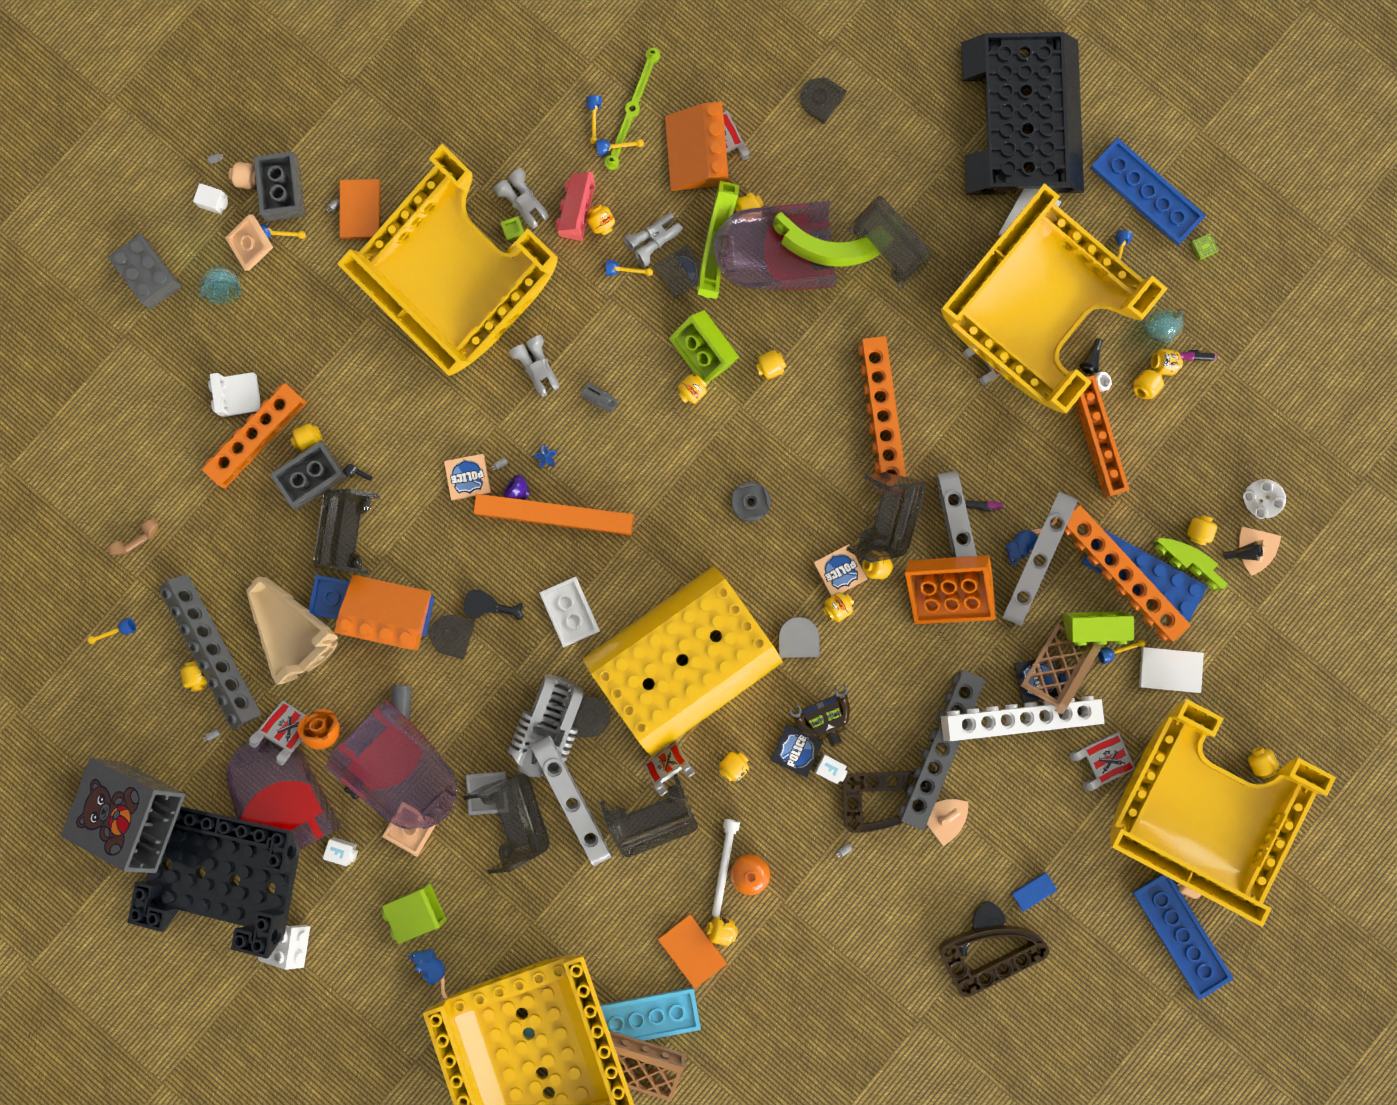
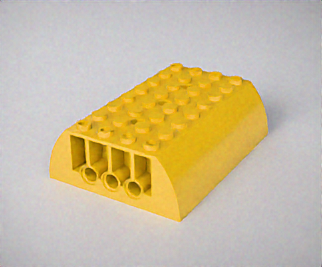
[583,565,783,756]

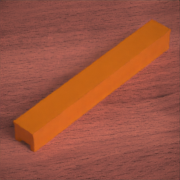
[474,494,635,536]

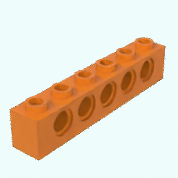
[1075,375,1129,498]
[202,383,307,488]

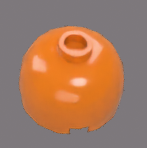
[297,709,341,750]
[730,853,771,895]

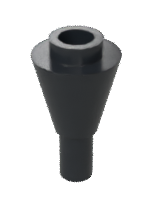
[1079,338,1103,374]
[1223,541,1263,561]

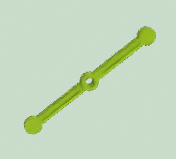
[605,48,660,171]

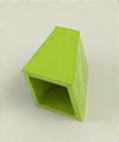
[382,883,447,944]

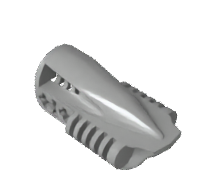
[508,674,584,778]

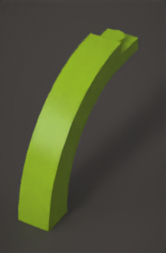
[697,181,739,299]
[773,212,895,267]

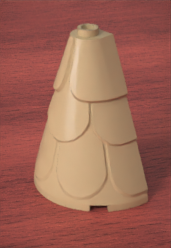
[246,577,338,685]

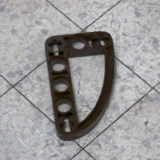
[842,770,936,833]
[939,925,1049,997]

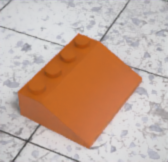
[665,101,729,191]
[905,555,996,624]
[334,575,432,651]

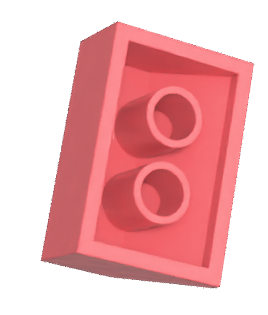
[556,172,596,241]

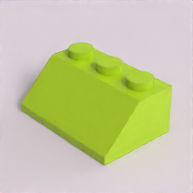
[669,310,739,384]
[1062,611,1134,646]

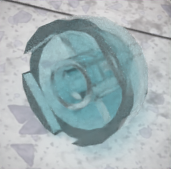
[200,266,241,304]
[1142,309,1184,344]

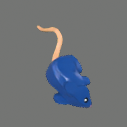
[1006,517,1058,566]
[408,949,448,999]

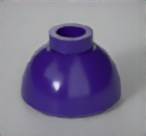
[503,474,530,500]

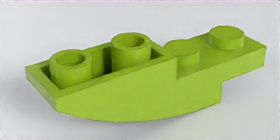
[1151,538,1228,591]

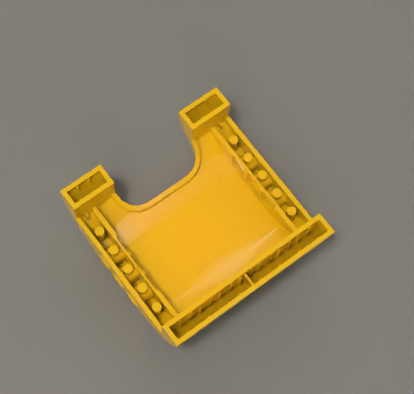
[337,144,558,376]
[941,183,1168,414]
[1110,699,1336,927]

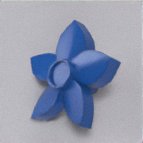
[533,445,557,468]

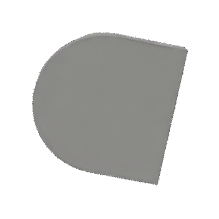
[779,617,820,658]

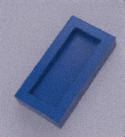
[1011,872,1057,912]

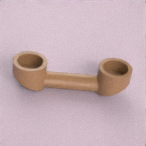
[107,519,159,555]

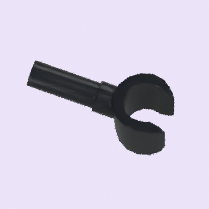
[343,464,373,481]

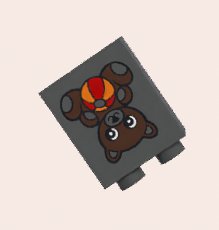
[61,758,186,873]

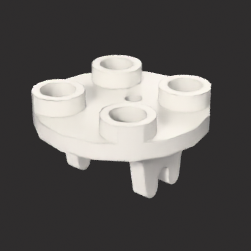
[1243,479,1286,519]

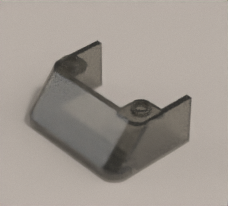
[849,196,931,290]
[846,472,925,563]
[313,489,380,575]
[600,773,698,857]
[463,774,550,874]

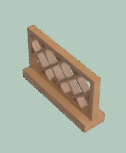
[1021,623,1103,714]
[609,1030,686,1101]

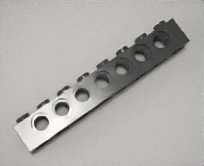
[158,574,262,730]
[897,670,985,831]

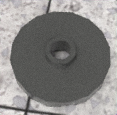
[731,482,771,522]

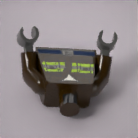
[787,683,850,747]

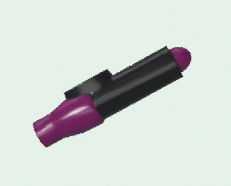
[1179,350,1218,361]
[965,500,1002,512]

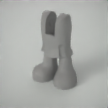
[493,168,549,229]
[623,213,683,267]
[508,335,560,397]

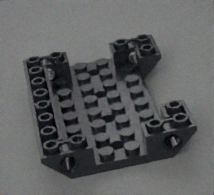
[961,32,1084,195]
[127,806,300,959]

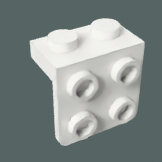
[208,372,261,417]
[258,925,310,970]

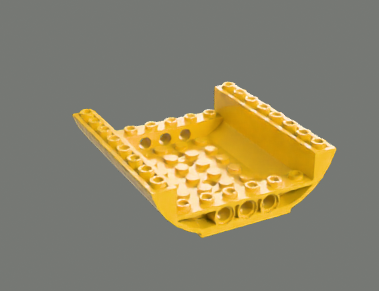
[423,955,634,1105]

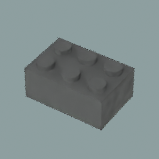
[254,152,306,221]
[108,234,183,309]
[270,441,348,510]

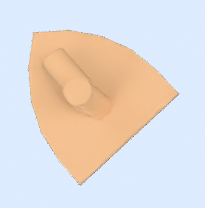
[1239,527,1281,576]
[927,799,968,846]

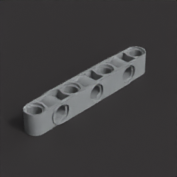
[936,471,977,557]
[1003,492,1078,626]
[531,735,612,866]

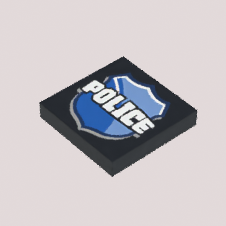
[1014,656,1062,703]
[770,724,823,778]

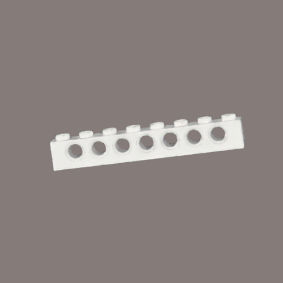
[941,696,1105,741]

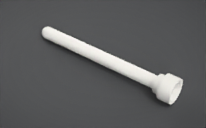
[712,819,740,917]

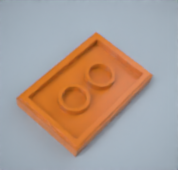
[340,179,380,239]
[658,914,727,989]

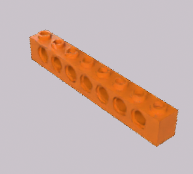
[858,336,908,498]
[1058,505,1191,642]

